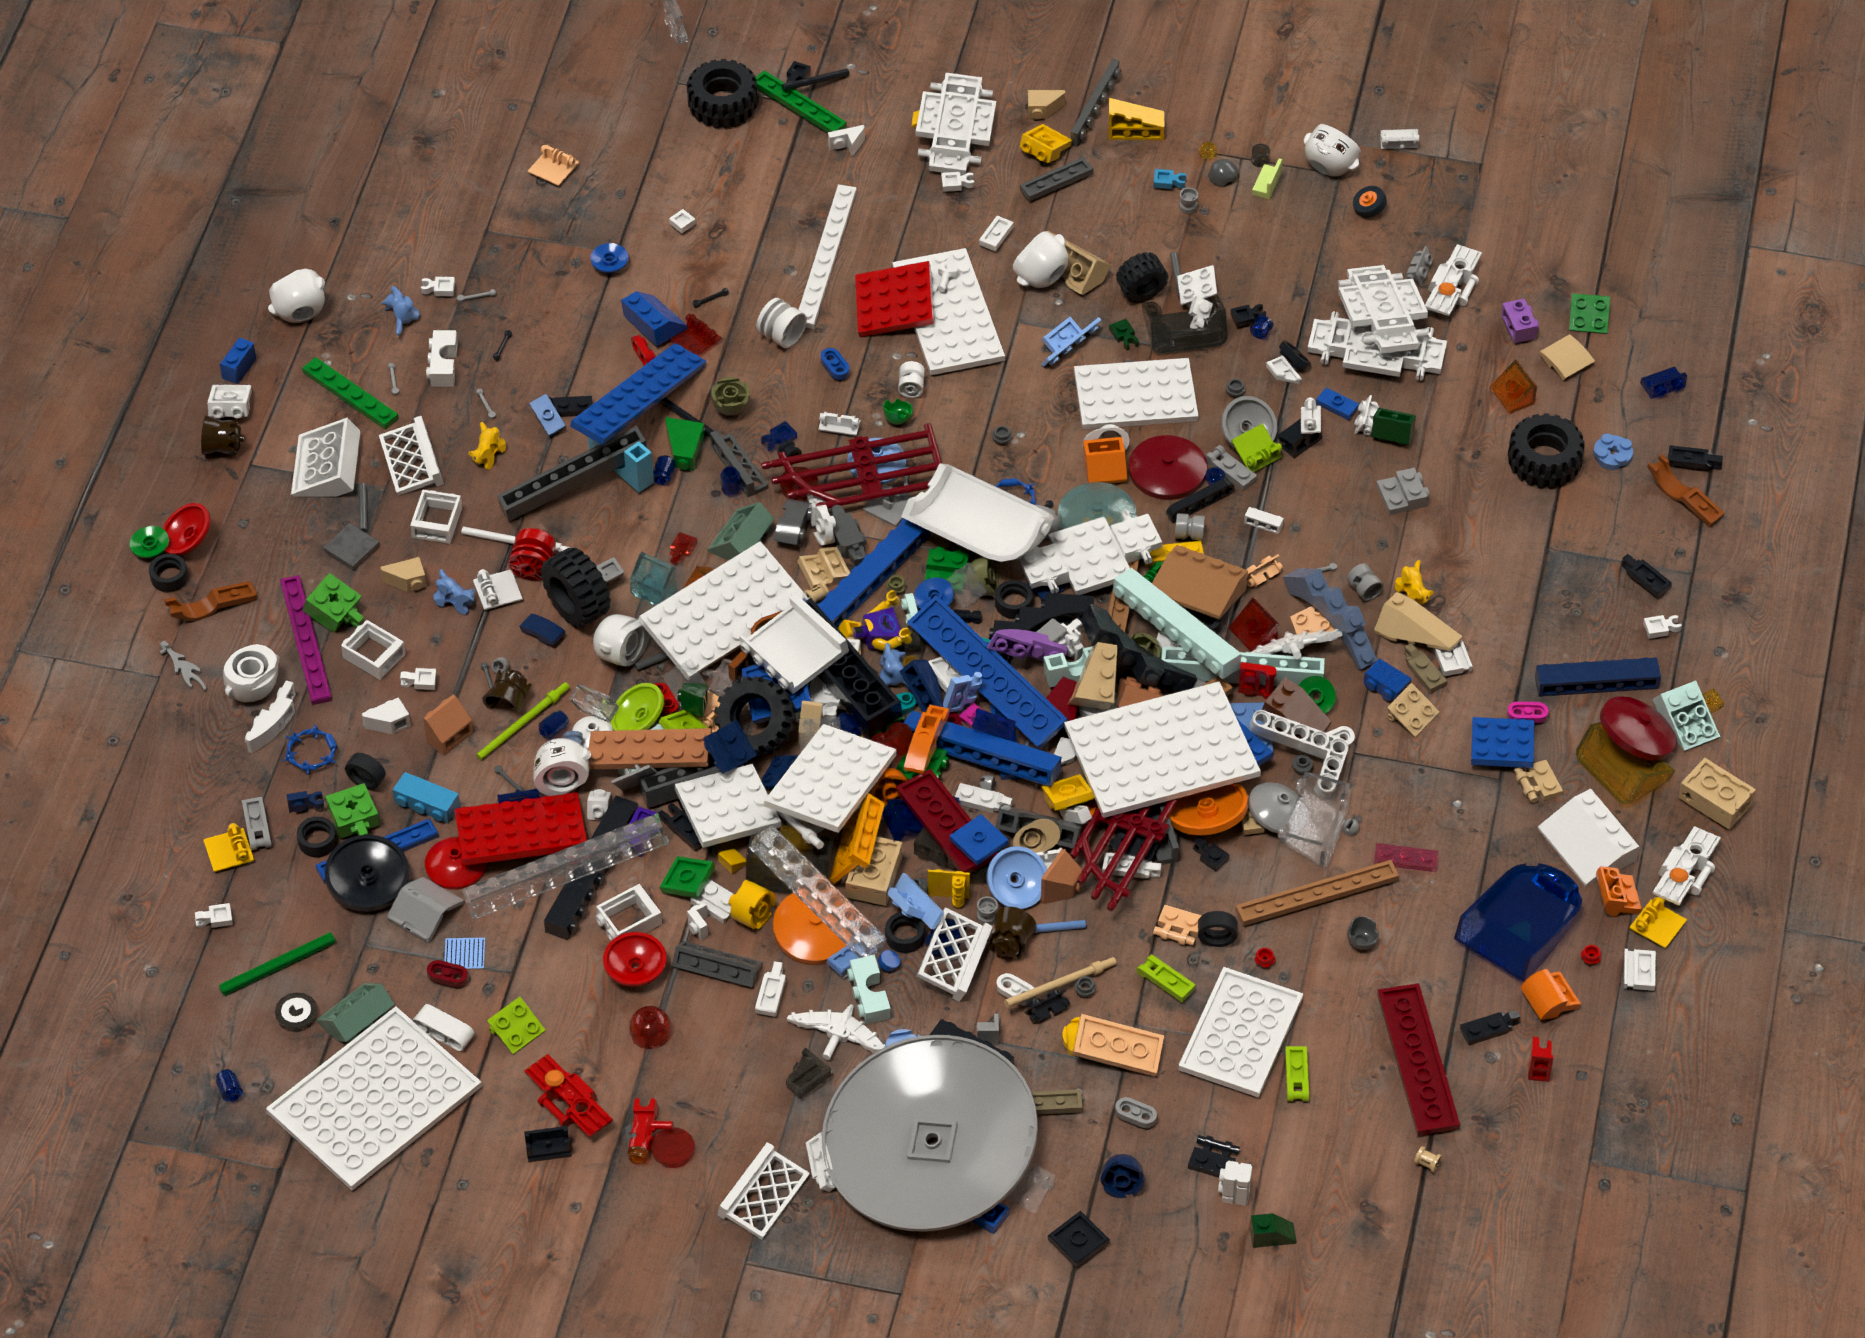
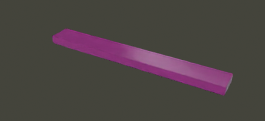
[280,575,332,705]

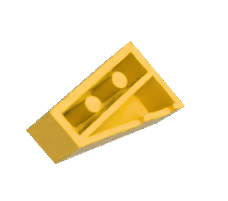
[1108,98,1164,140]

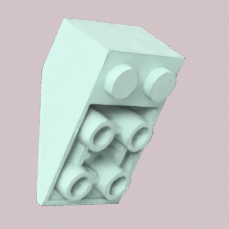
[1653,681,1720,751]

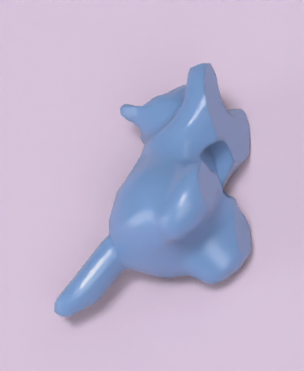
[381,286,420,335]
[433,569,475,615]
[879,643,909,688]

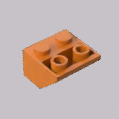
[1083,437,1127,486]

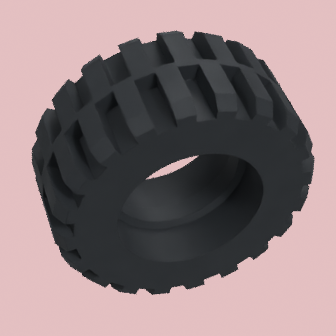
[687,59,758,128]
[1508,413,1585,488]
[541,547,611,627]
[714,676,796,757]

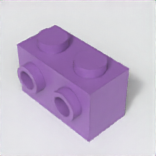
[1501,299,1539,343]

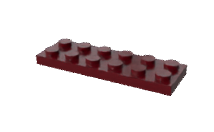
[896,769,998,873]

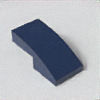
[519,613,566,645]

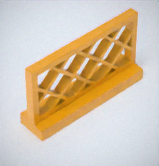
[830,793,885,884]

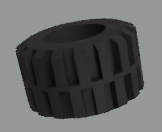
[1116,252,1169,302]

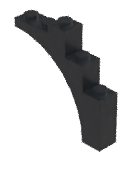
[989,593,1094,664]
[1080,604,1197,692]

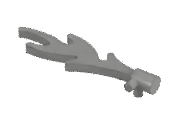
[159,641,207,692]

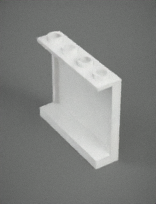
[739,593,849,694]

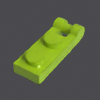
[1136,955,1196,1002]
[1285,1046,1309,1102]

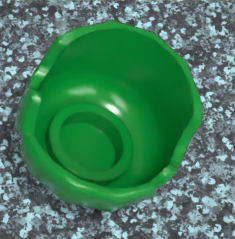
[883,398,913,425]

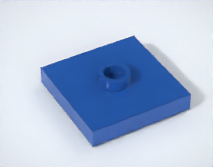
[949,814,1008,866]

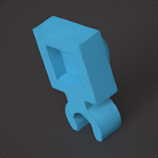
[1153,169,1187,189]

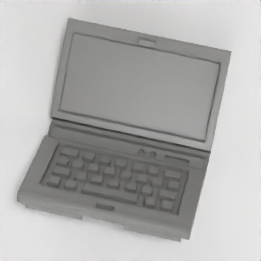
[387,877,466,944]

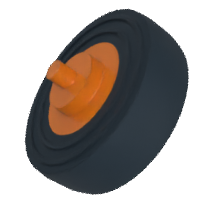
[1353,186,1387,218]

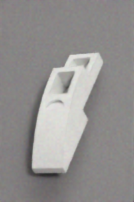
[245,681,296,753]

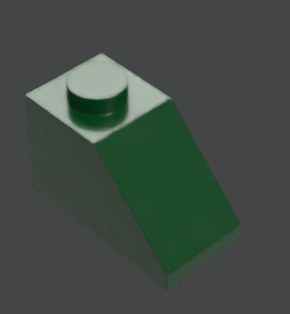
[678,683,708,717]
[1250,1213,1297,1248]

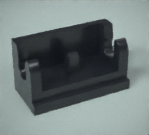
[1278,419,1322,459]
[524,1126,571,1163]

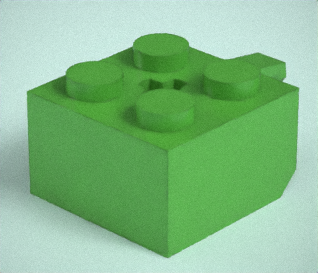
[302,573,364,631]
[325,783,380,838]

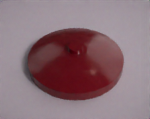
[1129,435,1207,500]
[1600,696,1677,761]

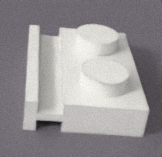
[1433,640,1472,676]
[691,879,733,924]
[1624,949,1656,991]

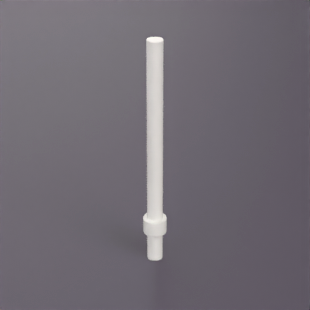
[462,526,572,554]
[776,811,824,849]

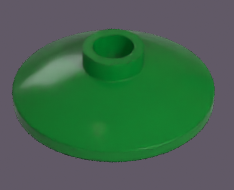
[129,526,169,558]
[1299,676,1336,714]

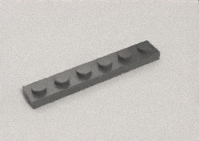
[1070,59,1121,147]

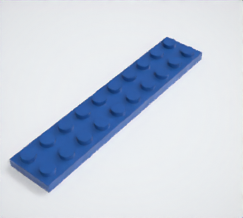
[570,343,706,445]
[907,595,1068,750]

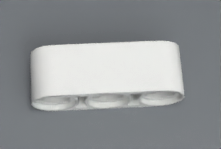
[412,1004,475,1051]

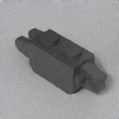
[831,505,867,565]

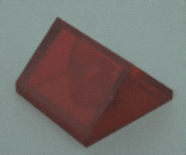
[1229,597,1279,652]

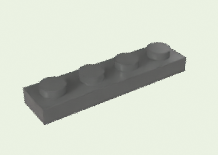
[1020,157,1093,202]

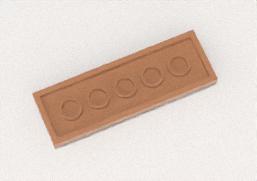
[588,728,713,769]

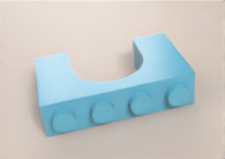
[588,435,654,493]

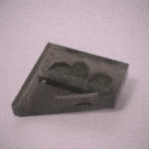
[786,1048,833,1099]

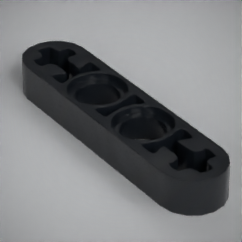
[1166,478,1235,522]

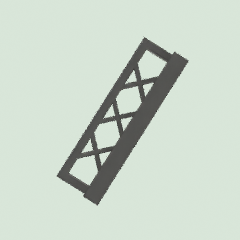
[710,430,768,498]
[1140,802,1179,865]
[672,941,763,987]

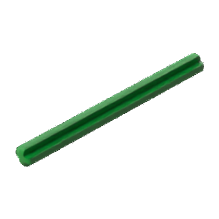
[219,932,335,995]

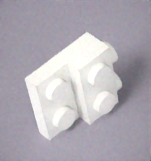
[207,385,252,418]

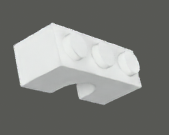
[426,330,458,387]

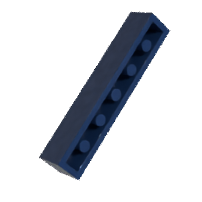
[1535,657,1661,697]

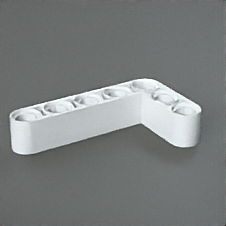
[1249,710,1348,798]

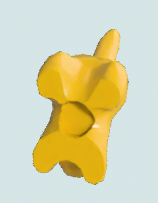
[468,422,506,470]
[1395,560,1434,604]

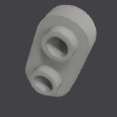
[1115,1097,1157,1128]

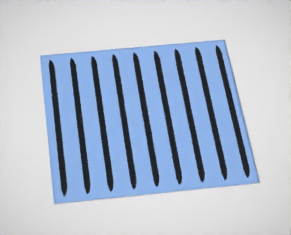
[445,938,485,969]

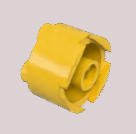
[728,880,776,929]

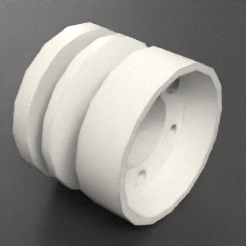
[756,298,807,348]

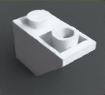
[362,697,411,735]

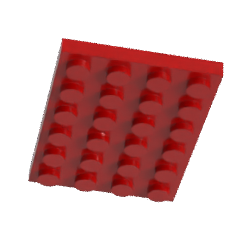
[454,792,588,866]

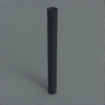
[782,69,850,91]
[659,397,714,437]

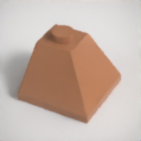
[1041,849,1085,904]

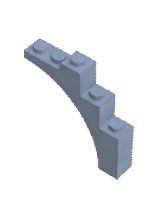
[1283,568,1377,669]

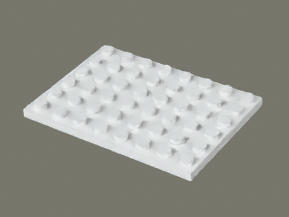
[1064,682,1261,818]
[266,1006,482,1191]

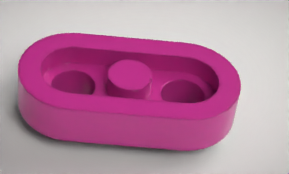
[1507,702,1549,723]

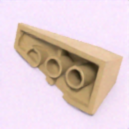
[1047,231,1111,295]
[1374,592,1463,651]

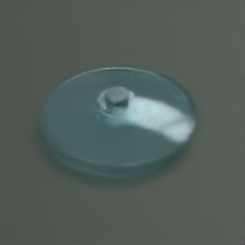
[1058,482,1137,530]

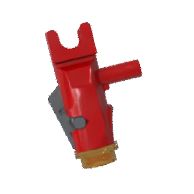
[625,1098,674,1164]

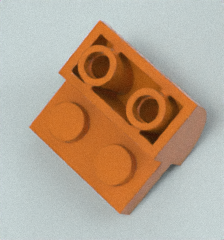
[1596,866,1642,917]
[1520,969,1581,1020]

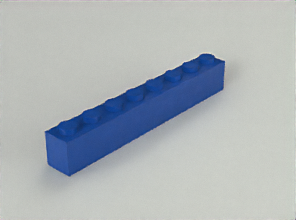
[817,518,931,628]
[902,711,1062,787]

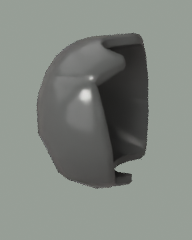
[1208,159,1239,187]
[1347,916,1379,950]

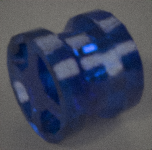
[1250,315,1274,339]

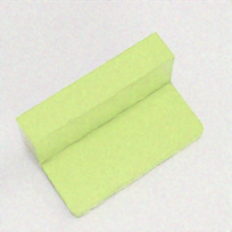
[1252,158,1283,199]

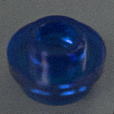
[1205,467,1225,485]

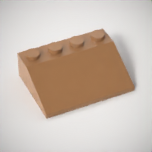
[1152,545,1248,619]

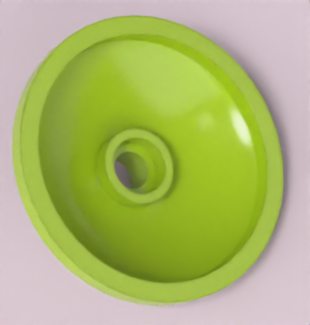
[610,683,664,731]

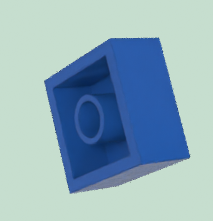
[971,1203,1009,1234]

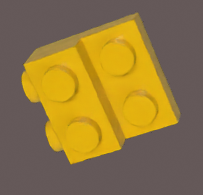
[1019,124,1073,163]
[1042,774,1094,811]

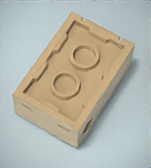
[1678,758,1756,830]
[846,837,903,906]

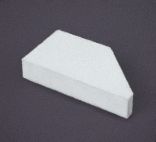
[1266,355,1302,384]
[1054,737,1076,765]

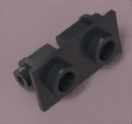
[1112,832,1158,862]
[1024,990,1070,1023]

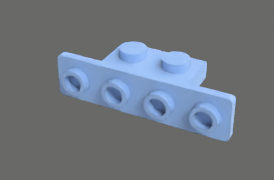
[1041,317,1101,367]
[887,873,944,930]

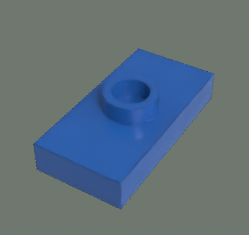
[1316,387,1359,420]

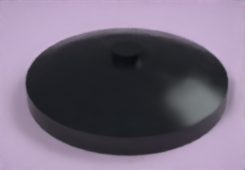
[325,835,409,912]

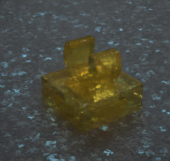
[1702,688,1724,714]

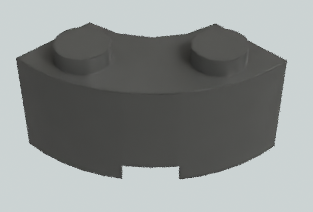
[774,499,812,545]

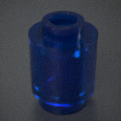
[653,455,676,485]
[720,466,741,495]
[539,710,569,739]
[834,712,863,737]
[216,1069,243,1102]

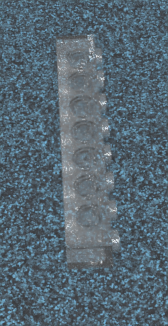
[749,825,887,958]

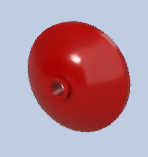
[162,503,211,556]
[425,837,487,890]
[603,932,667,987]

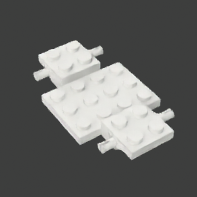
[915,73,996,175]
[1338,265,1428,354]
[1307,311,1447,381]
[1018,510,1163,595]

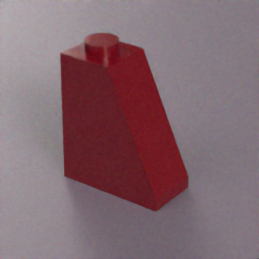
[1046,676,1078,736]

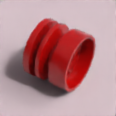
[508,528,556,581]

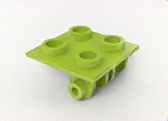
[1231,423,1282,472]
[487,996,546,1055]

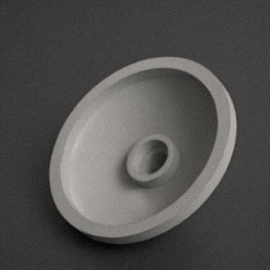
[1221,396,1277,449]
[1248,782,1307,834]

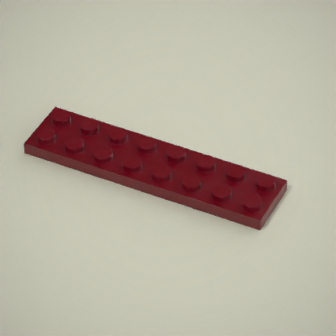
[1377,983,1460,1136]

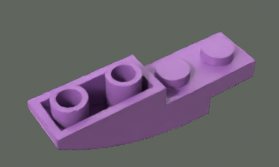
[987,629,1068,661]

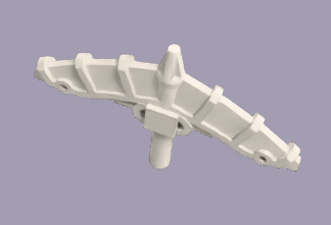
[1246,629,1343,659]
[787,1004,885,1060]

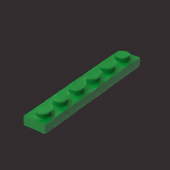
[756,70,847,133]
[302,357,399,430]

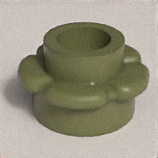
[886,575,906,594]

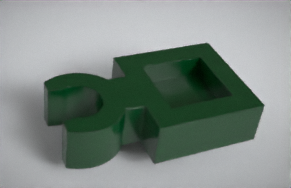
[1109,319,1138,351]

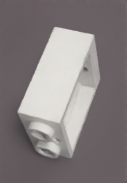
[410,490,462,544]
[341,620,406,680]
[595,884,662,941]

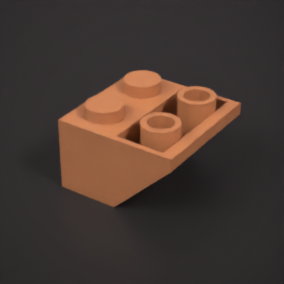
[1115,676,1163,708]
[424,694,473,756]

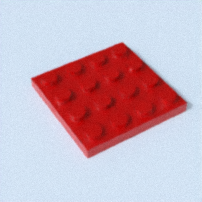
[855,261,934,337]

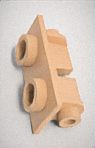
[1246,555,1283,587]

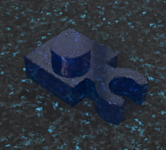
[761,421,797,451]

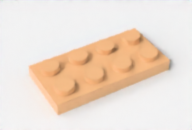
[1072,1014,1164,1077]

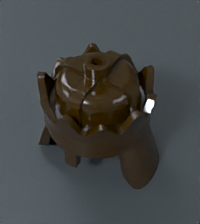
[201,415,245,456]
[482,670,532,711]
[987,906,1036,959]

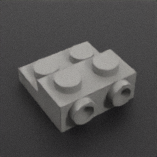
[1376,468,1429,515]

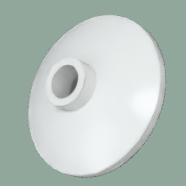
[572,716,613,749]

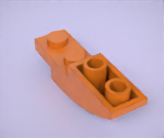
[904,705,949,774]

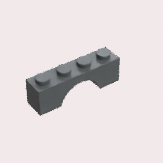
[995,805,1084,848]

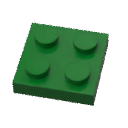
[660,856,715,898]

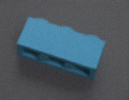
[393,772,460,823]

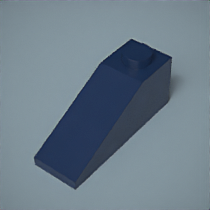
[900,660,943,712]

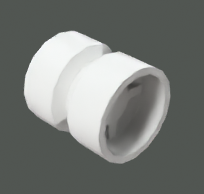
[898,361,925,398]

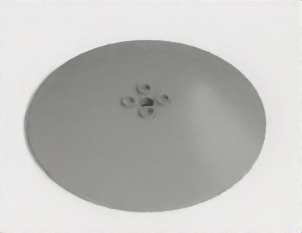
[822,1035,1038,1231]

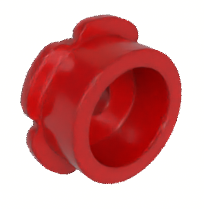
[1581,945,1602,965]
[1254,948,1275,968]

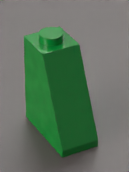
[665,417,705,471]

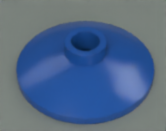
[590,243,628,273]
[914,578,954,610]

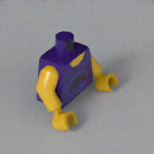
[852,590,912,651]

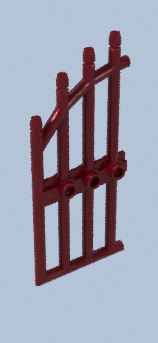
[761,423,943,509]
[1070,798,1179,911]

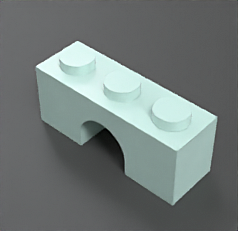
[1044,646,1094,688]
[847,955,891,1024]

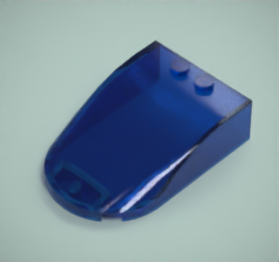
[1454,863,1582,982]

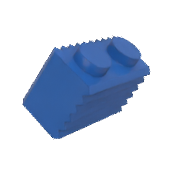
[219,338,256,384]
[1363,658,1412,701]

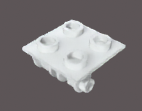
[1177,265,1217,309]
[473,569,523,610]

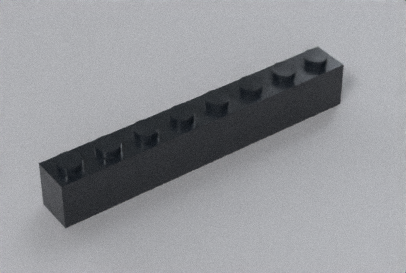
[544,795,638,940]

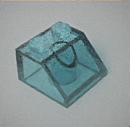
[630,552,677,605]

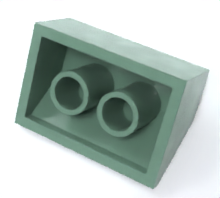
[707,502,775,561]
[316,983,395,1043]

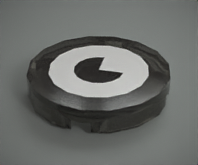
[275,992,318,1032]

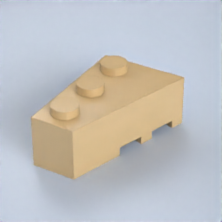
[1068,642,1117,710]

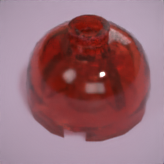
[629,1006,672,1049]

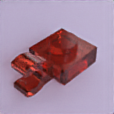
[670,532,697,564]

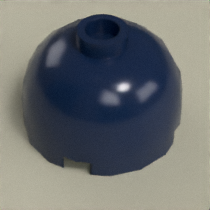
[1100,1154,1144,1198]

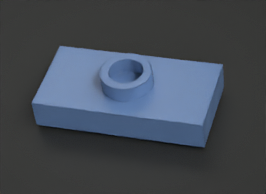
[529,394,566,437]
[827,938,873,976]

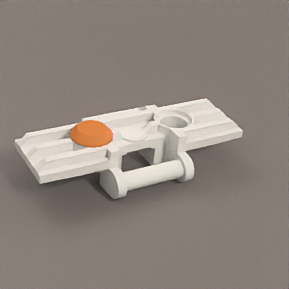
[1425,244,1482,316]
[1652,826,1721,905]

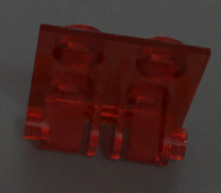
[669,314,722,355]

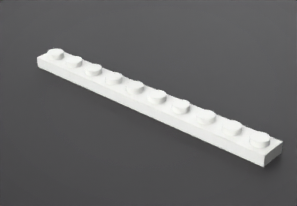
[799,184,857,329]

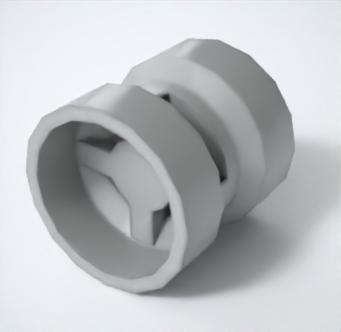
[1179,187,1198,214]
[977,896,998,925]

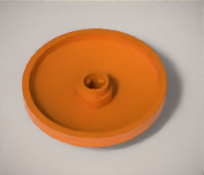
[1166,783,1249,835]
[773,888,857,965]

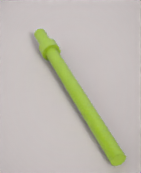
[476,682,570,760]

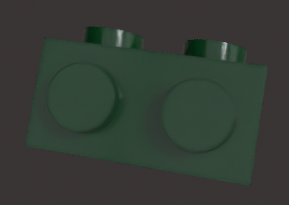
[1371,408,1416,445]

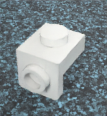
[587,789,611,820]
[687,902,708,940]

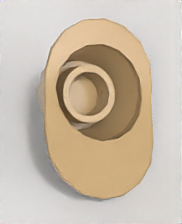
[1013,819,1060,853]

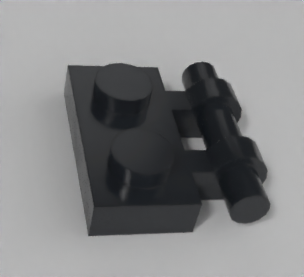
[1188,1135,1240,1178]

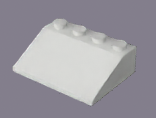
[291,417,360,497]
[1538,789,1639,887]

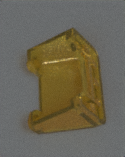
[1576,722,1675,805]

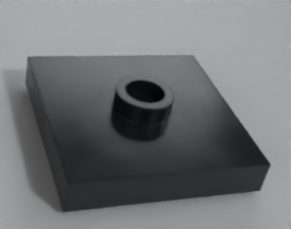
[1048,1211,1110,1268]

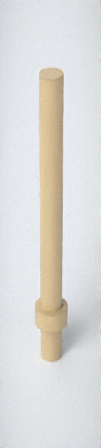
[1004,957,1117,1008]

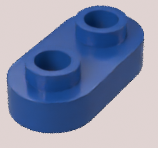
[821,348,850,380]

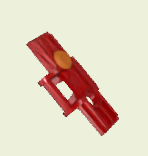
[524,1054,613,1138]

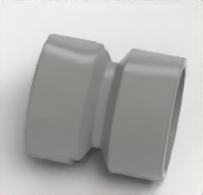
[1175,513,1205,541]
[1347,563,1384,601]

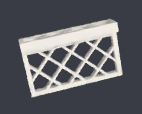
[379,416,444,496]
[917,907,993,1002]
[717,1142,810,1240]

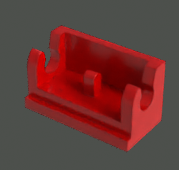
[1528,1036,1554,1082]

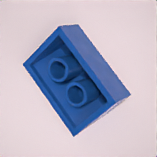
[621,291,688,346]

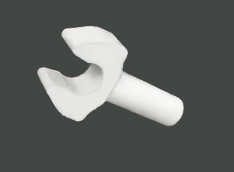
[938,261,957,292]

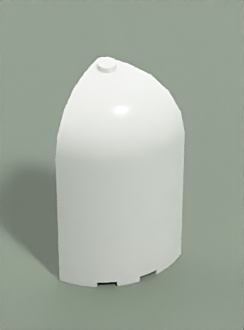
[901,463,1055,562]

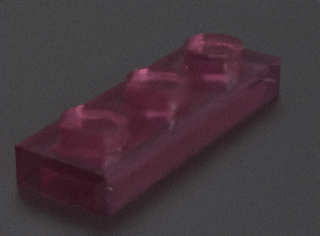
[1374,843,1438,872]

